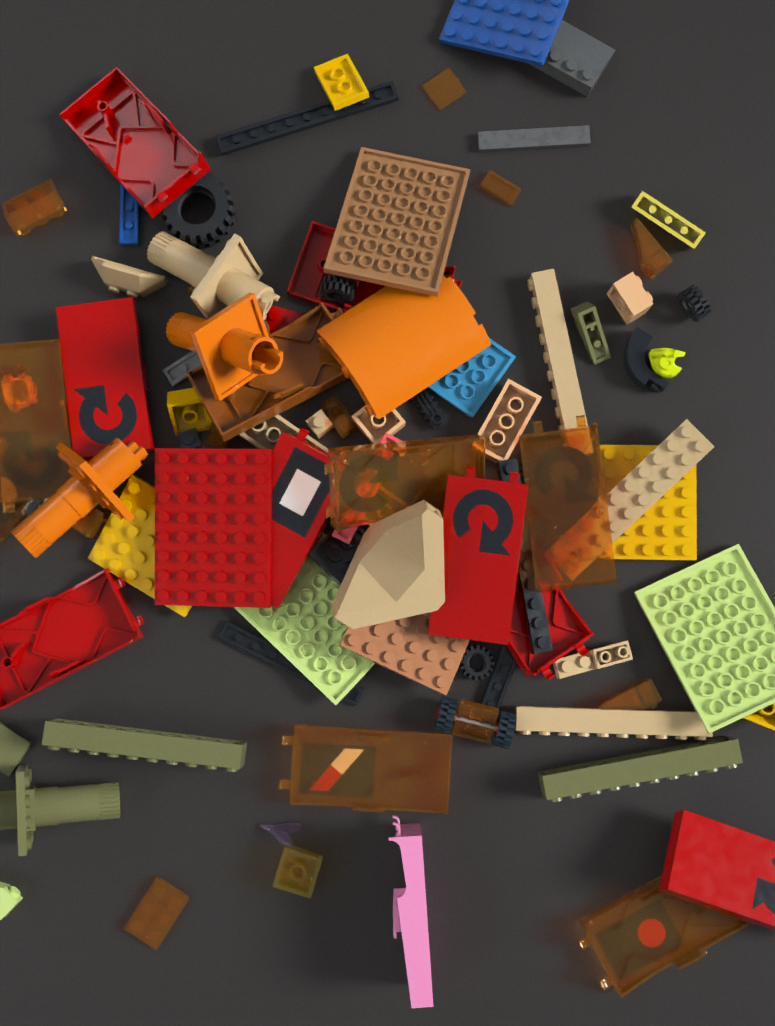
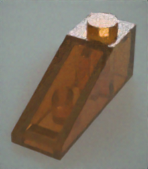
[630,218,673,280]
[597,678,662,710]

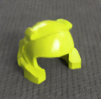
[648,348,686,379]

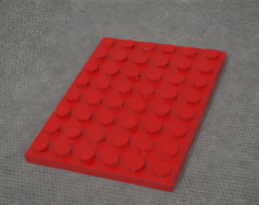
[155,448,272,608]

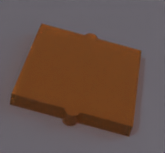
[422,68,466,111]

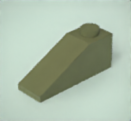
[570,301,611,365]

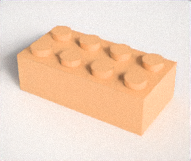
[470,379,542,463]

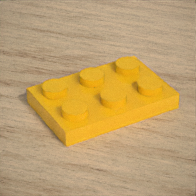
[314,54,369,111]

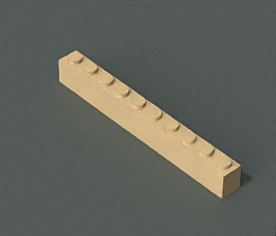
[528,269,594,456]
[515,706,713,740]

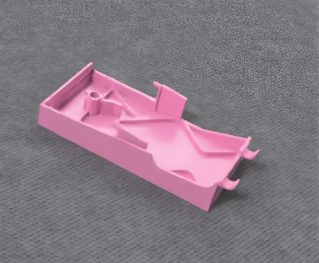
[389,815,433,1008]

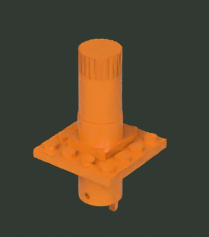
[166,292,283,401]
[11,438,148,558]

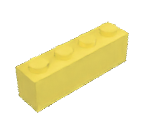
[632,191,706,249]

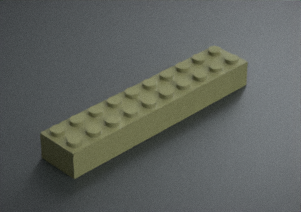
[42,718,247,772]
[538,736,743,802]

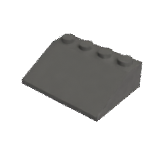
[528,20,615,97]

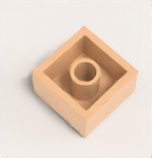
[607,272,653,325]
[351,407,406,449]

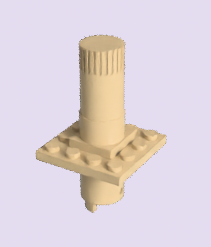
[147,231,280,320]

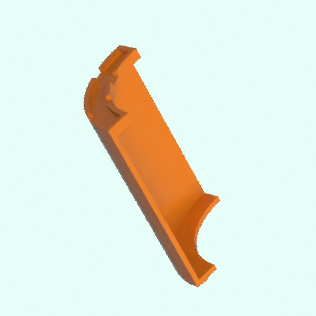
[316,275,491,420]

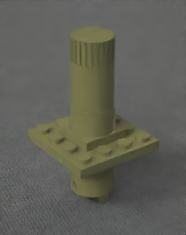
[0,764,120,856]

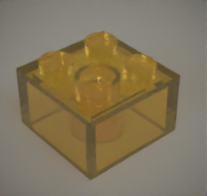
[272,844,323,899]

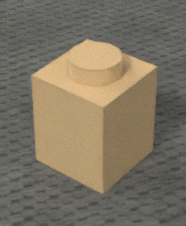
[306,409,334,439]

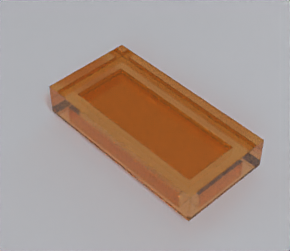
[480,170,522,206]

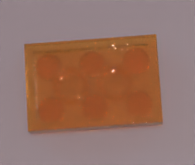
[124,876,190,950]

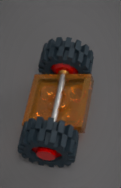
[434,696,517,749]

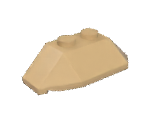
[91,256,168,298]

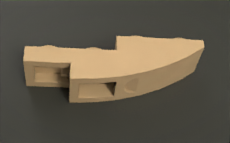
[553,640,633,679]

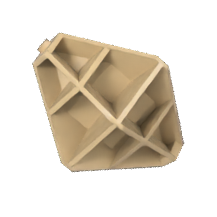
[332,500,445,629]

